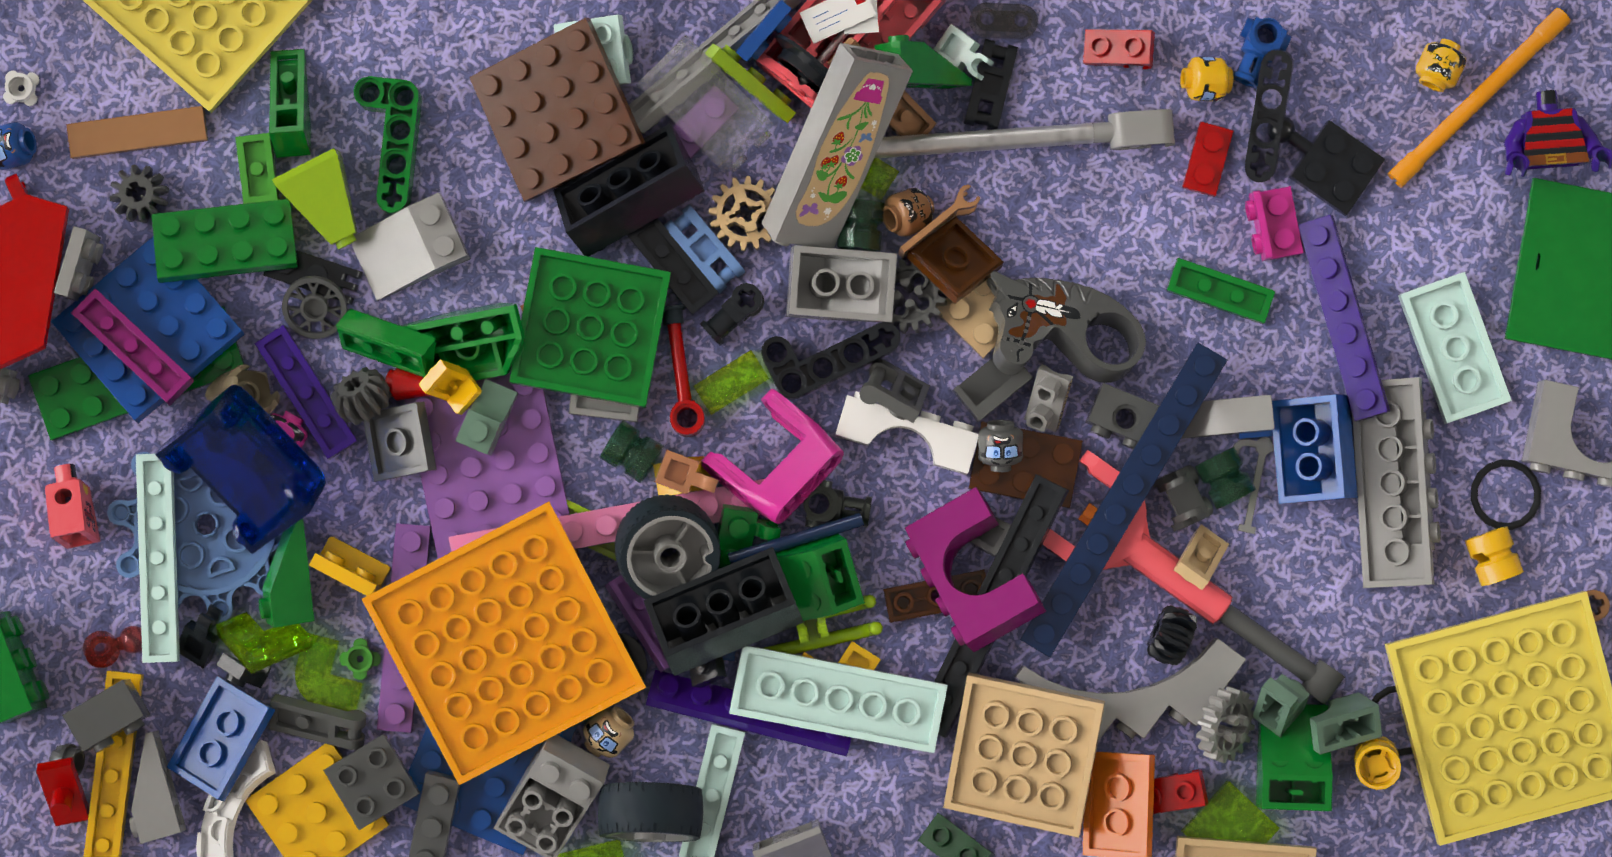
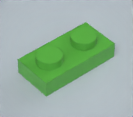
[235,133,280,204]

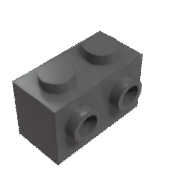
[62,679,151,753]

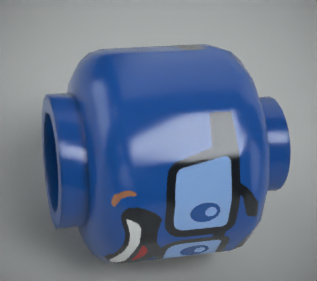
[0,122,37,170]

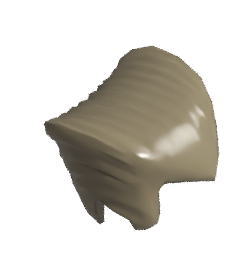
[205,364,280,435]

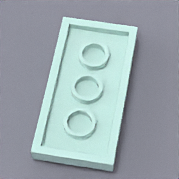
[1398,272,1512,424]

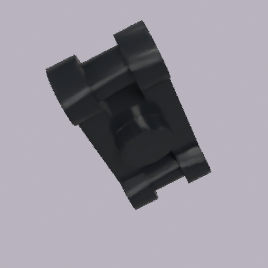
[964,39,1018,130]

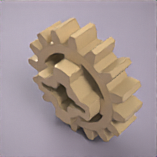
[709,176,775,252]

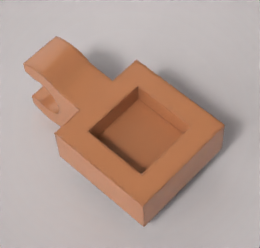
[654,450,719,494]

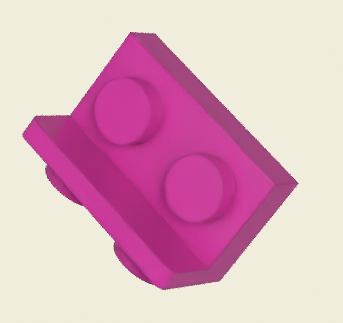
[1245,186,1304,261]

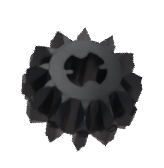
[1147,605,1197,665]

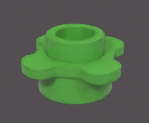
[339,638,381,680]

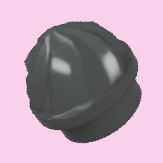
[49,743,85,775]

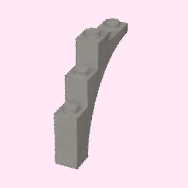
[1014,638,1246,741]

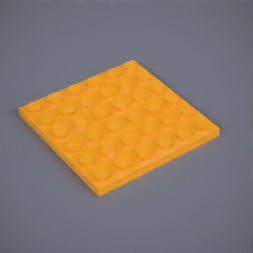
[362,501,646,785]

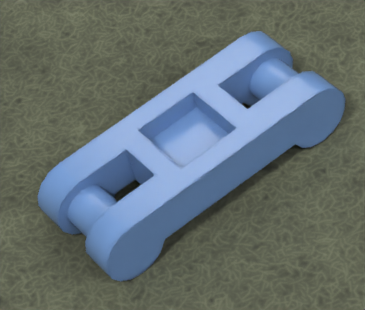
[664,204,746,294]

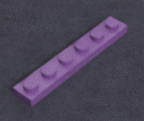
[377,523,431,733]

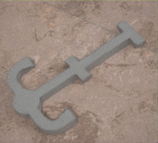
[1230,437,1274,534]

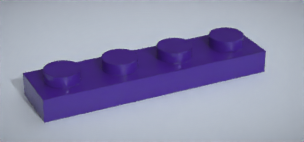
[254,325,358,460]

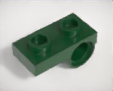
[918,813,995,857]

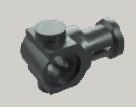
[803,480,872,528]

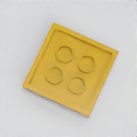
[245,744,390,857]

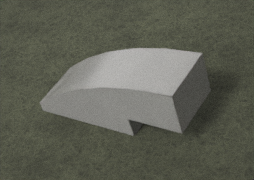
[1181,395,1274,439]

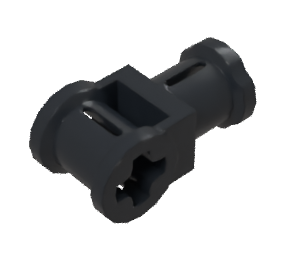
[700,283,764,346]

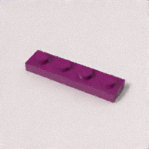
[71,288,194,406]

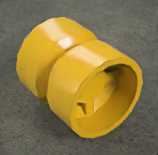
[1465,526,1524,586]
[1354,736,1401,790]

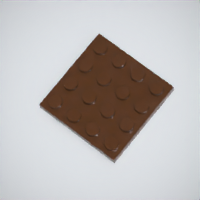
[469,17,645,202]

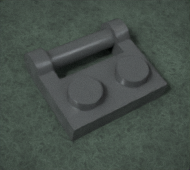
[859,359,930,423]

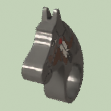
[986,271,1146,383]

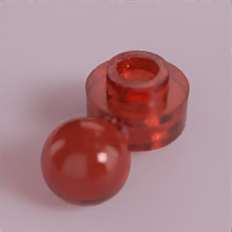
[83,626,142,668]

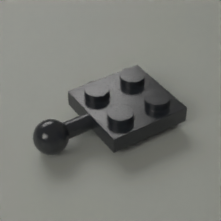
[1267,116,1385,216]

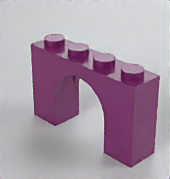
[905,487,1046,652]

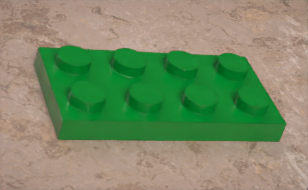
[151,199,298,283]

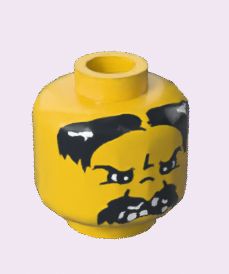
[1415,39,1466,92]

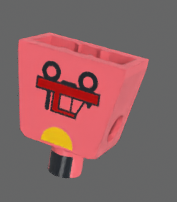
[45,464,101,549]

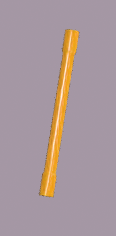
[1387,8,1571,188]

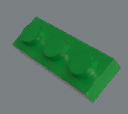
[1166,258,1275,324]

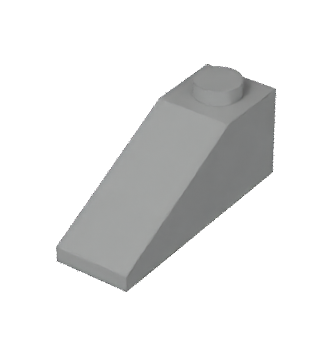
[129,730,187,844]

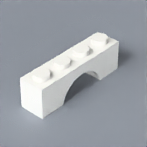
[835,391,978,475]

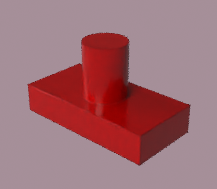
[36,757,89,826]

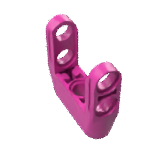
[700,389,844,524]

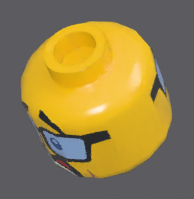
[1180,57,1234,102]

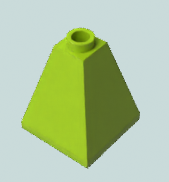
[272,148,358,250]

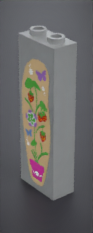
[761,42,913,248]

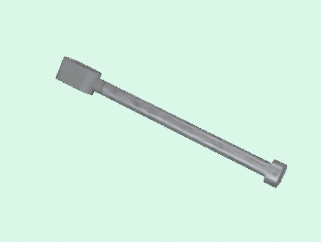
[874,109,1175,158]

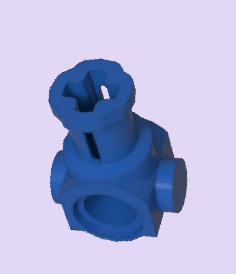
[1233,17,1292,89]

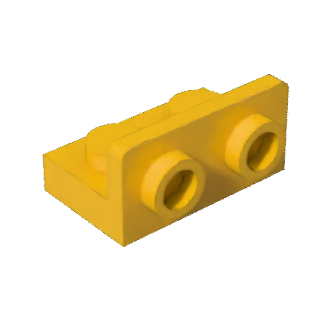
[309,536,391,596]

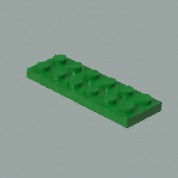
[28,306,247,441]

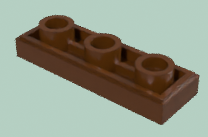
[883,569,986,623]

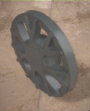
[282,276,347,339]

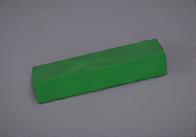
[336,309,436,377]

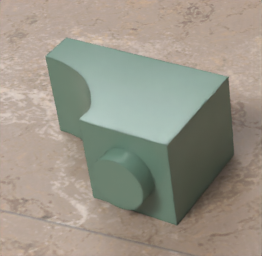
[455,379,518,456]
[1252,674,1310,737]
[1310,692,1382,754]

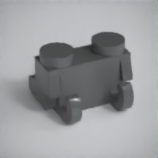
[1153,465,1213,532]

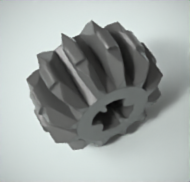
[109,165,169,223]
[330,367,392,425]

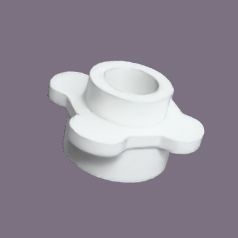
[3,71,40,106]

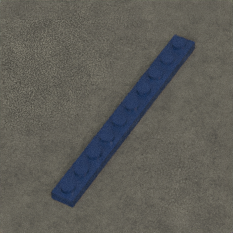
[1020,342,1228,658]

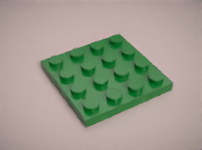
[509,247,671,408]

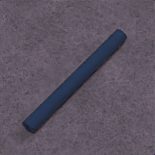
[728,513,864,564]

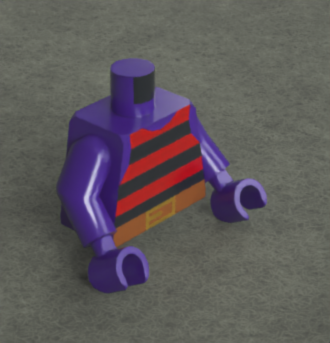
[1504,90,1612,177]

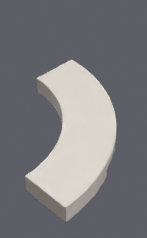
[197,740,276,857]

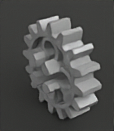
[1196,686,1255,763]

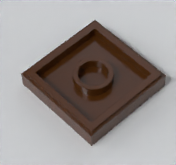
[907,216,1004,304]

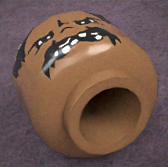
[882,188,934,237]

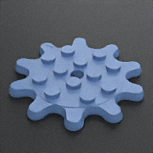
[107,427,295,622]

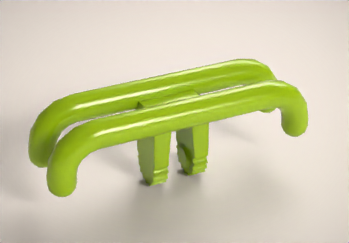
[763,595,883,654]

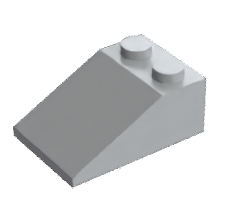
[351,193,471,301]
[786,245,897,323]
[752,819,832,857]

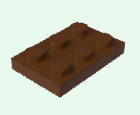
[968,421,1083,508]

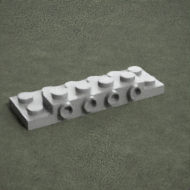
[1352,377,1441,588]

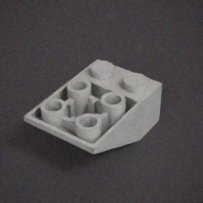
[493,734,610,857]

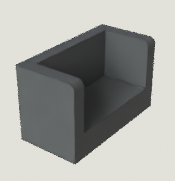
[952,358,1033,422]

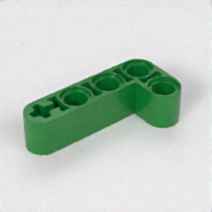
[354,76,422,215]

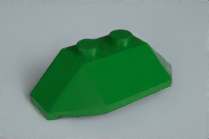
[401,303,525,381]

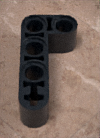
[761,322,900,400]

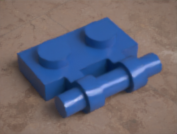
[736,0,793,62]

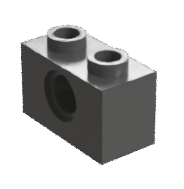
[1085,383,1159,449]

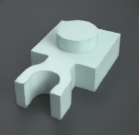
[933,24,994,81]

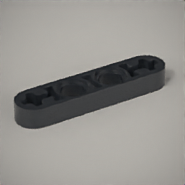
[1245,49,1294,182]

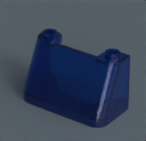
[155,385,326,554]

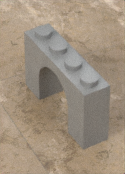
[1521,380,1612,488]

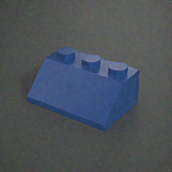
[1272,394,1358,504]

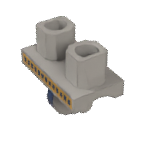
[1024,364,1073,432]

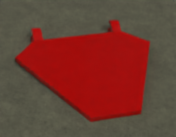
[0,174,70,370]

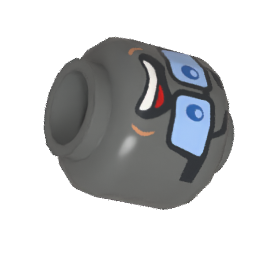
[978,420,1023,472]

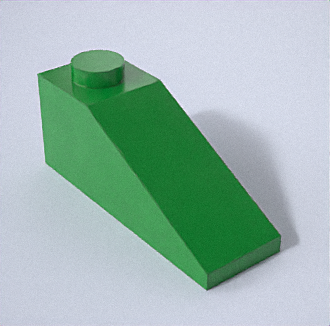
[874,35,972,89]
[269,49,311,158]
[259,514,315,628]

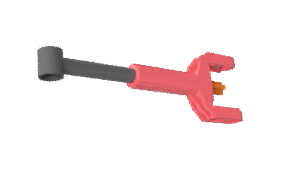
[1043,450,1345,705]

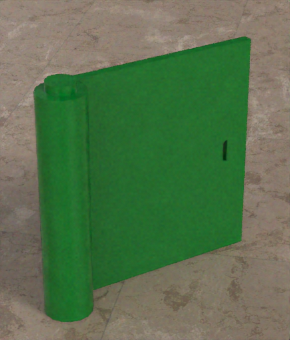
[1504,178,1612,360]

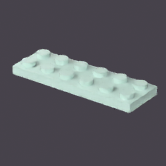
[729,645,948,753]

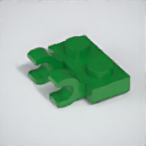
[717,504,781,569]

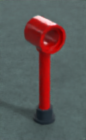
[663,305,705,437]

